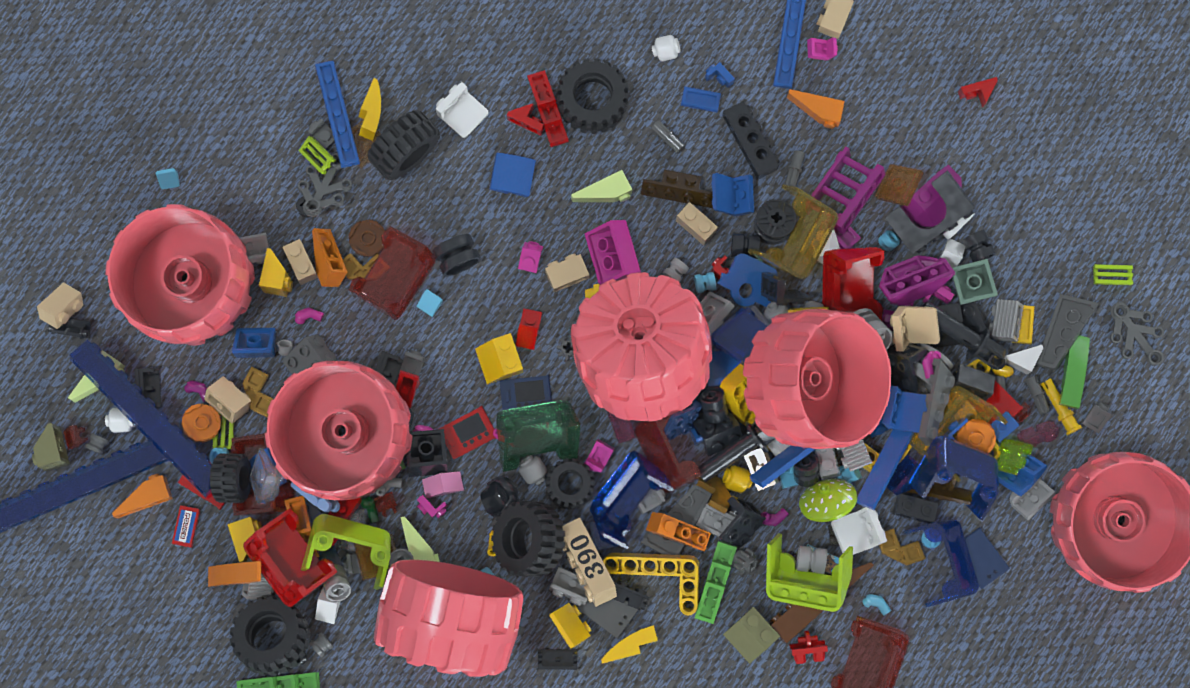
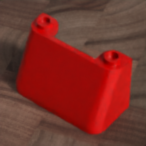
[822,247,885,321]
[243,508,338,607]

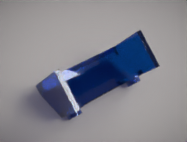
[909,436,999,521]
[590,450,673,549]
[902,519,979,608]

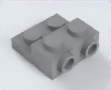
[700,292,735,339]

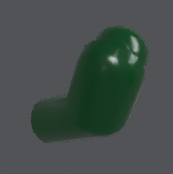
[361,497,380,524]

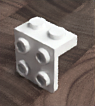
[436,82,488,138]
[831,507,887,555]

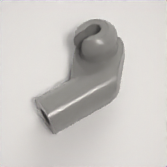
[375,478,402,496]

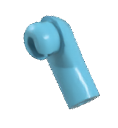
[862,594,891,616]

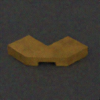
[343,253,390,281]
[242,366,274,418]
[696,476,731,514]
[879,529,925,566]

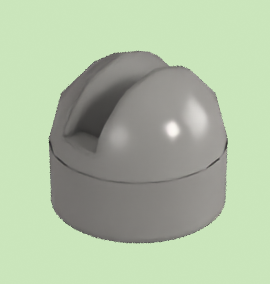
[277,340,292,356]

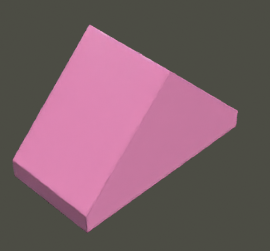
[422,472,464,499]

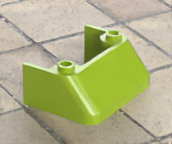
[301,514,391,590]
[766,533,853,612]

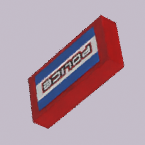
[172,505,200,548]

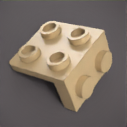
[890,306,940,351]

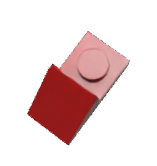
[958,77,998,108]
[507,103,544,136]
[516,309,542,350]
[396,370,420,409]

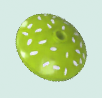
[799,478,857,522]

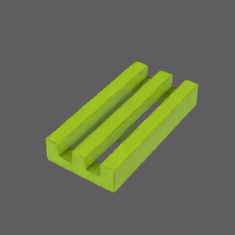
[298,136,335,175]
[1093,264,1133,285]
[213,410,234,450]

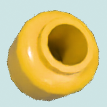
[722,465,752,493]

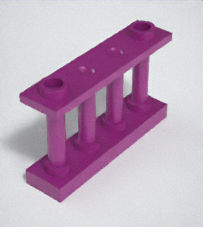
[804,147,885,235]

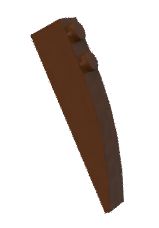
[770,562,874,644]

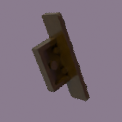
[640,169,713,208]
[895,463,972,505]

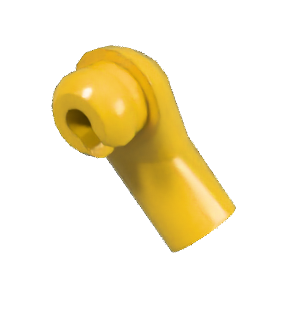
[991,356,1014,378]

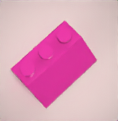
[585,220,641,285]

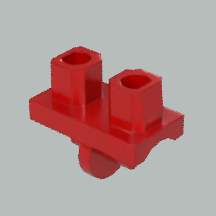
[789,630,828,664]

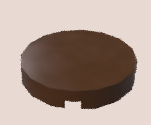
[349,219,387,257]

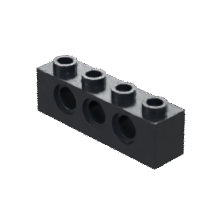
[722,101,780,180]

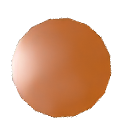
[182,404,221,443]
[956,419,996,457]

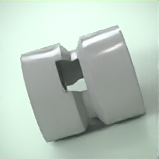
[796,545,827,574]
[323,564,351,602]

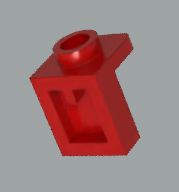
[711,255,729,280]

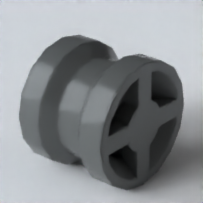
[85,433,109,455]
[309,632,334,657]

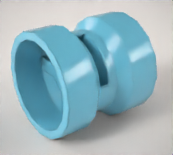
[694,272,716,294]

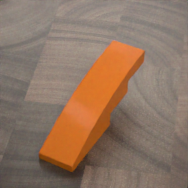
[208,561,261,587]

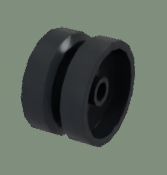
[432,234,481,277]

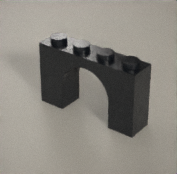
[885,170,975,254]

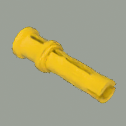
[1041,378,1083,436]

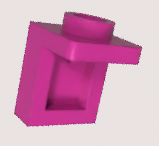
[807,37,838,60]
[518,241,543,273]
[922,285,955,304]
[584,439,615,473]
[417,495,448,519]

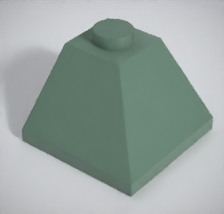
[952,259,998,305]

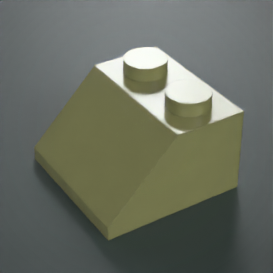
[32,423,70,471]
[723,607,780,664]

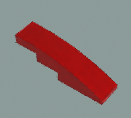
[527,70,569,147]

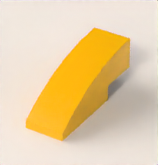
[358,78,381,141]
[601,625,658,664]

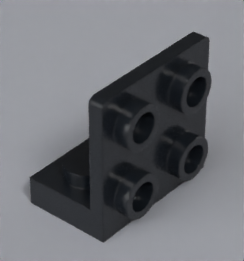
[761,272,812,306]
[887,344,927,393]
[719,495,766,547]

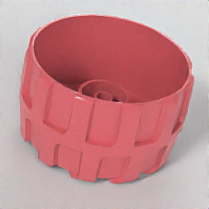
[106,204,255,346]
[571,272,712,422]
[743,309,891,449]
[265,361,413,500]
[1050,452,1190,593]
[374,560,523,677]

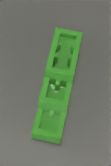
[1059,335,1090,409]
[695,540,737,624]
[236,672,320,688]

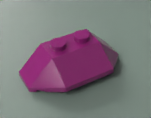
[902,165,962,227]
[879,255,955,306]

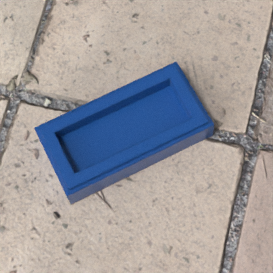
[681,86,721,113]

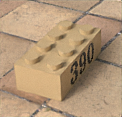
[562,518,617,607]

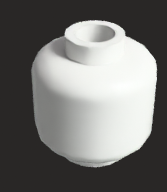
[652,35,681,61]
[105,407,136,433]

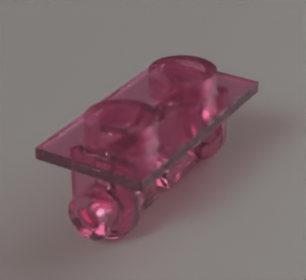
[606,410,636,443]
[1017,421,1059,450]

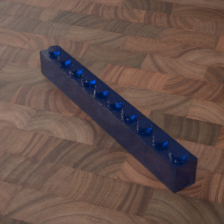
[69,339,212,498]
[0,435,173,533]

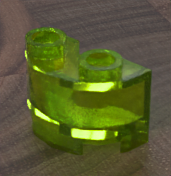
[995,439,1033,475]

